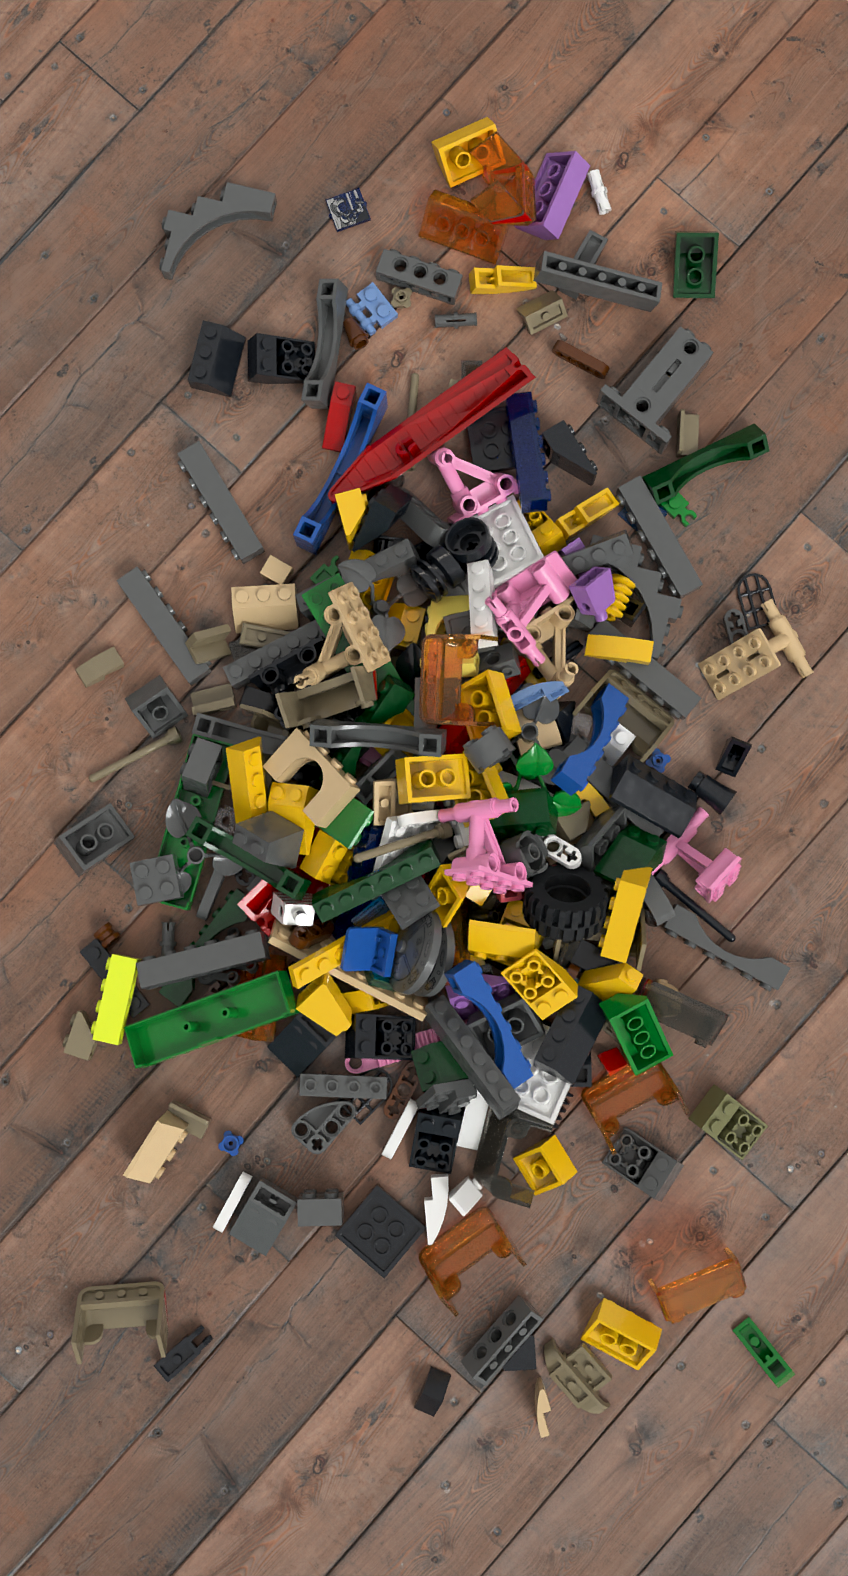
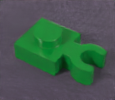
[659,492,697,527]
[310,555,339,585]

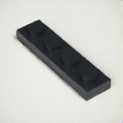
[80,939,150,1018]

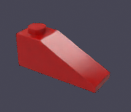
[322,381,357,452]

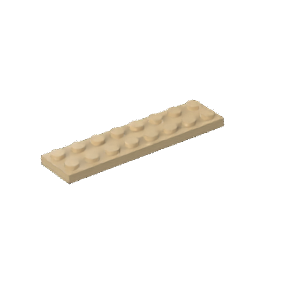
[268,918,429,1021]

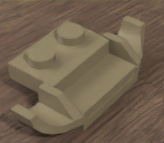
[544,1338,612,1414]

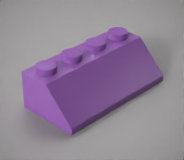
[515,151,590,240]

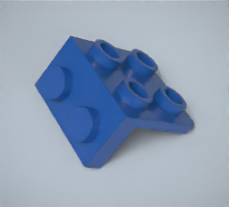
[340,927,398,977]

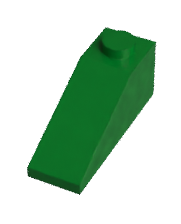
[732,1317,795,1388]

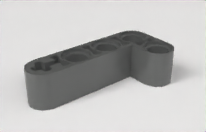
[398,487,453,550]

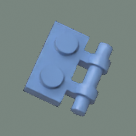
[346,282,398,336]

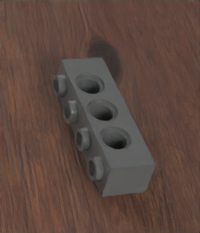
[376,249,463,305]
[438,642,521,700]
[299,1073,388,1099]
[461,1295,544,1386]

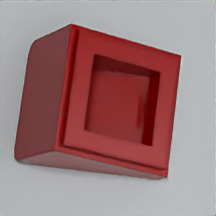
[597,1047,628,1077]

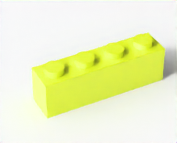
[91,954,141,1045]

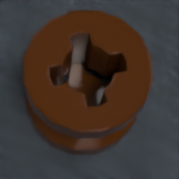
[93,922,120,949]

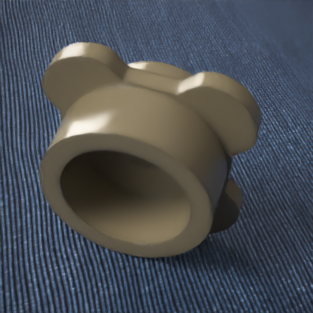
[391,287,412,308]

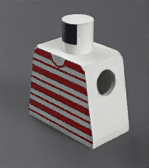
[271,892,315,926]

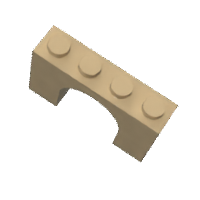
[263,728,361,828]

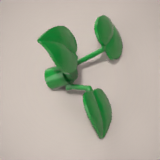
[502,743,582,817]

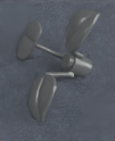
[337,559,428,652]
[498,696,568,785]
[165,799,243,893]

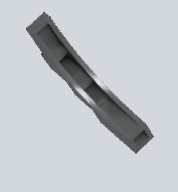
[159,182,277,280]
[590,535,684,661]

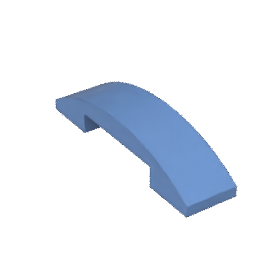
[511,681,570,711]

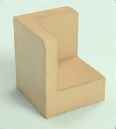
[260,555,294,584]

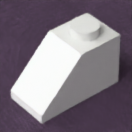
[602,723,636,767]
[449,1176,483,1217]

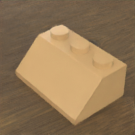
[231,583,299,634]
[123,1110,189,1183]

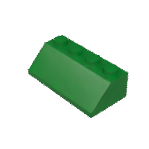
[599,993,673,1076]

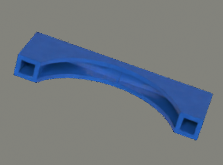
[293,383,388,555]

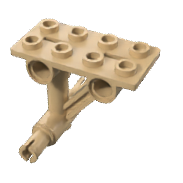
[294,582,391,689]
[502,596,579,700]
[698,599,814,700]

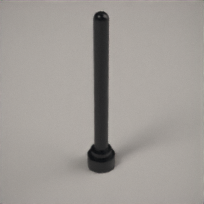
[653,869,736,942]

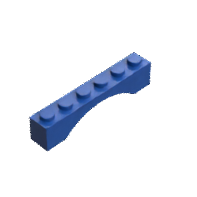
[551,683,629,796]
[444,960,534,1089]

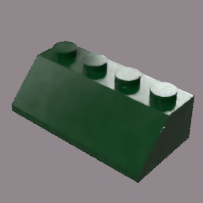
[489,787,558,840]

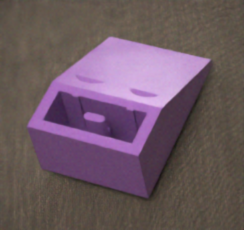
[445,974,515,1020]

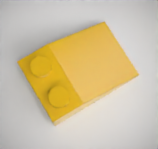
[395,754,471,804]
[268,782,319,856]

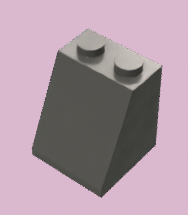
[232,811,304,869]

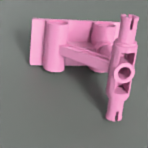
[427,446,529,524]
[485,551,578,666]
[438,797,533,894]
[651,807,742,904]

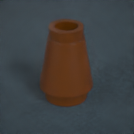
[343,317,369,350]

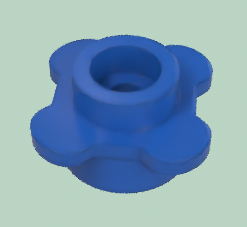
[645,748,671,773]
[218,1130,244,1156]

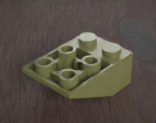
[688,1084,768,1160]

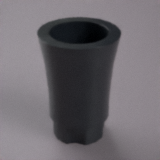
[688,771,737,815]

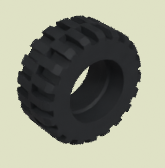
[522,864,609,942]

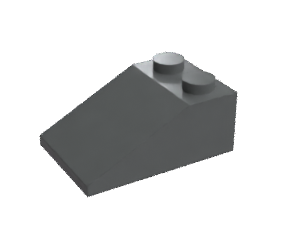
[54,803,135,877]

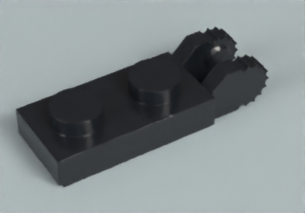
[154,1324,213,1382]

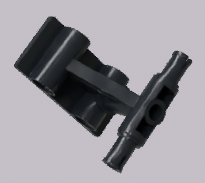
[248,636,336,734]

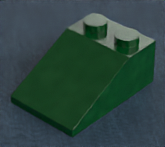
[673,231,719,298]
[594,824,667,884]
[411,1041,469,1093]

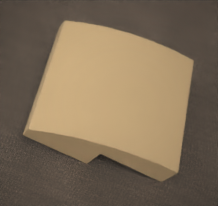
[514,708,562,756]
[373,778,413,826]
[534,1377,551,1438]

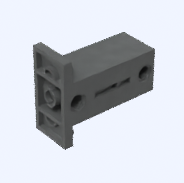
[596,326,714,454]

